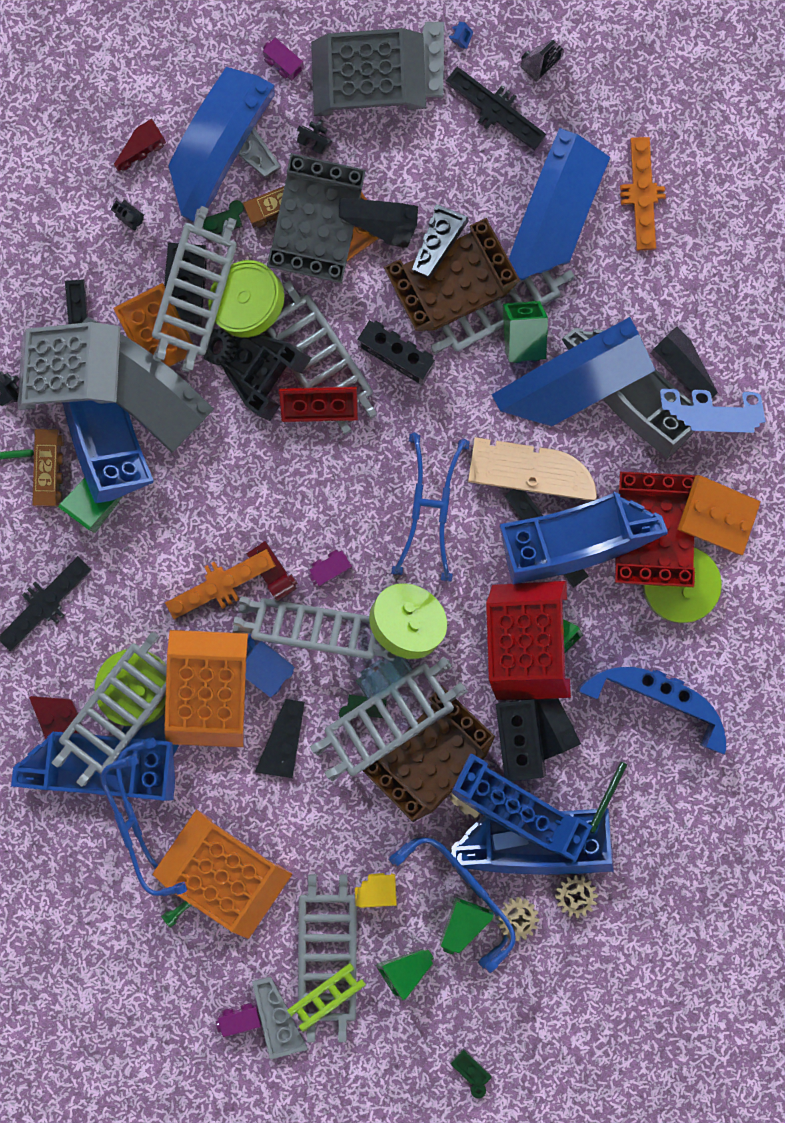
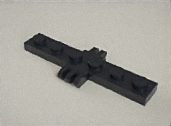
[445,66,546,151]
[65,279,88,324]
[504,489,589,588]
[0,556,92,652]

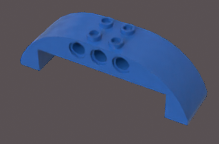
[576,667,726,755]
[452,754,592,862]

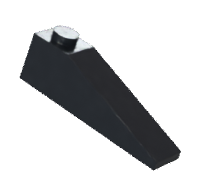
[520,40,564,82]
[339,198,418,248]
[650,327,718,403]
[537,698,581,760]

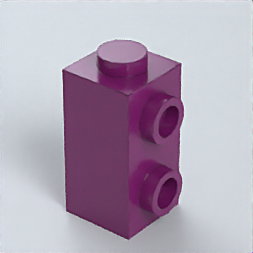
[263,37,304,81]
[308,549,353,587]
[216,1003,262,1037]

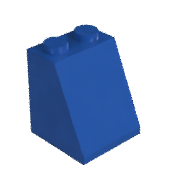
[246,634,295,697]

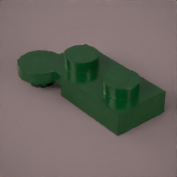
[203,200,244,235]
[339,694,387,719]
[450,1048,492,1099]

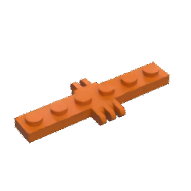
[620,137,666,251]
[165,549,276,619]

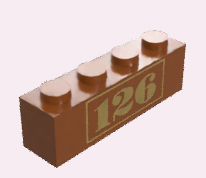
[243,186,284,228]
[32,429,64,507]

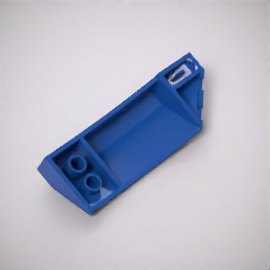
[509,128,610,281]
[491,317,655,427]
[62,400,154,504]
[11,731,175,801]
[452,808,614,875]

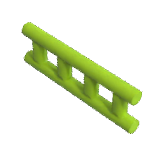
[287,963,366,1032]

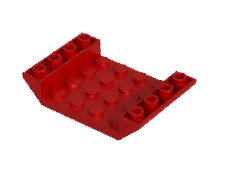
[615,472,696,588]
[486,581,571,700]

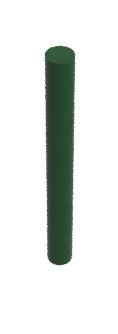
[590,762,627,834]

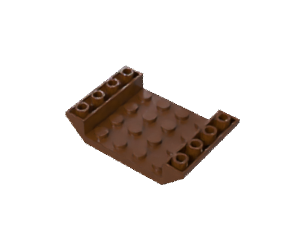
[383,218,520,331]
[362,685,495,822]

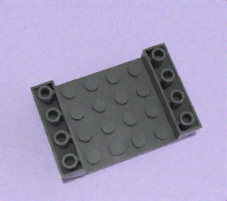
[311,28,427,116]
[267,153,366,283]

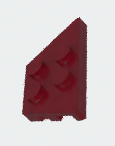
[29,696,83,740]

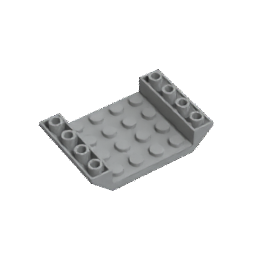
[17,322,121,410]

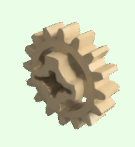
[555,874,598,918]
[496,897,539,941]

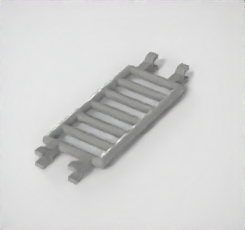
[152,206,237,372]
[431,270,575,355]
[266,280,377,435]
[233,596,394,661]
[52,632,167,787]
[310,657,468,781]
[298,874,357,1042]

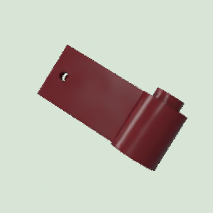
[246,541,298,601]

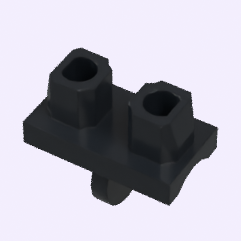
[297,119,333,154]
[111,200,145,231]
[0,371,19,406]

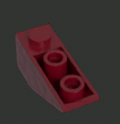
[114,118,166,172]

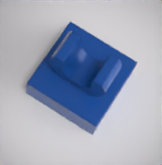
[449,22,473,49]

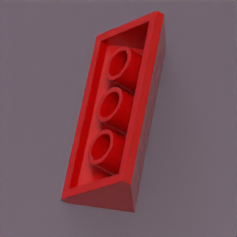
[279,387,358,422]

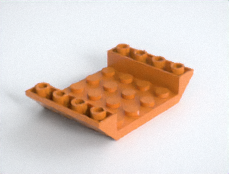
[165,630,248,747]
[152,809,292,939]

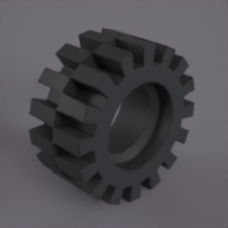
[199,329,237,366]

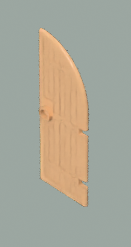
[468,437,597,501]

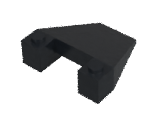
[221,334,312,421]

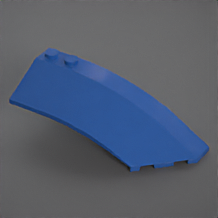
[168,67,275,223]
[500,491,668,584]

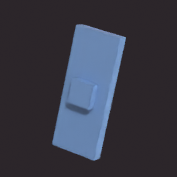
[491,831,529,851]

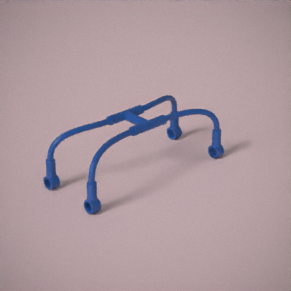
[391,432,470,582]
[101,737,188,896]
[388,837,515,973]

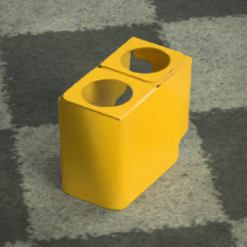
[355,873,397,908]

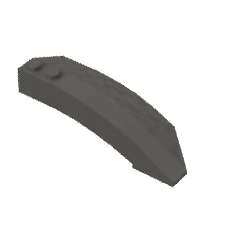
[82,317,214,453]
[562,328,695,459]

